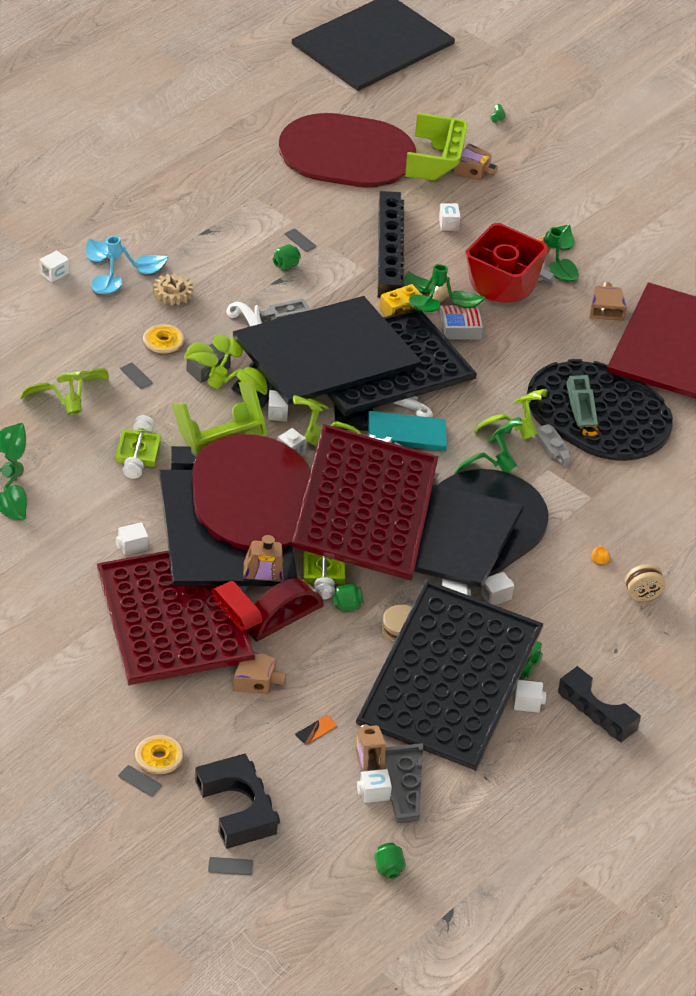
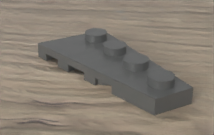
[385,743,423,823]

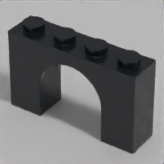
[195,753,280,849]

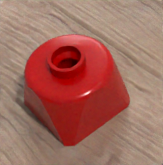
[465,223,548,303]

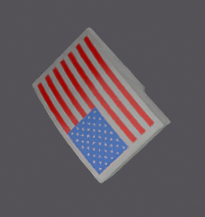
[439,305,483,339]

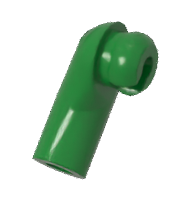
[490,104,506,123]

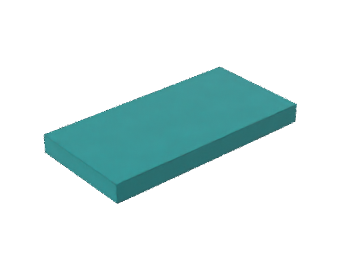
[368,411,447,451]

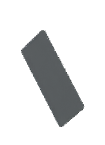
[284,229,316,251]
[120,363,153,389]
[118,765,162,796]
[208,857,253,875]

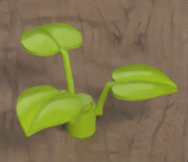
[185,334,267,395]
[20,368,109,415]
[474,389,548,440]
[293,395,363,446]

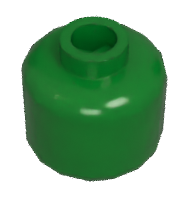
[273,244,301,271]
[332,583,364,612]
[374,843,406,879]

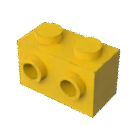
[379,284,422,316]

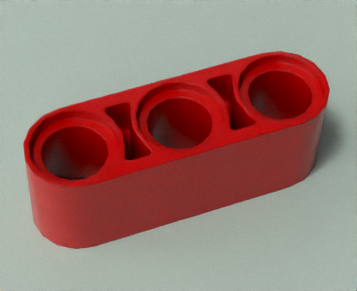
[212,581,262,631]

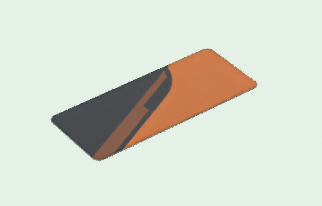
[295,715,337,745]

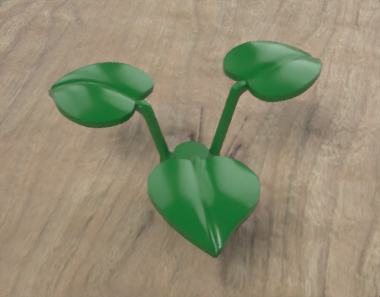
[542,224,579,282]
[404,264,485,312]
[454,417,522,474]
[0,423,27,520]

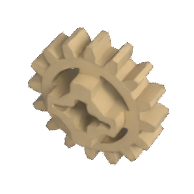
[153,273,193,306]

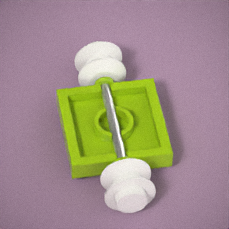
[115,415,161,479]
[303,551,345,599]

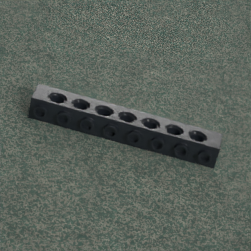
[377,191,404,298]

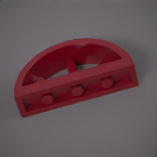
[247,578,324,642]

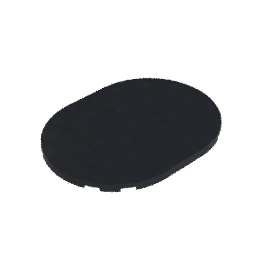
[527,359,673,461]
[438,469,549,577]

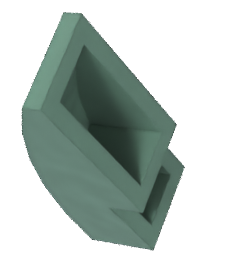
[566,375,598,427]

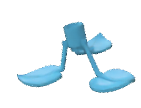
[86,236,168,294]

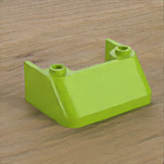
[405,113,468,181]
[172,381,267,457]

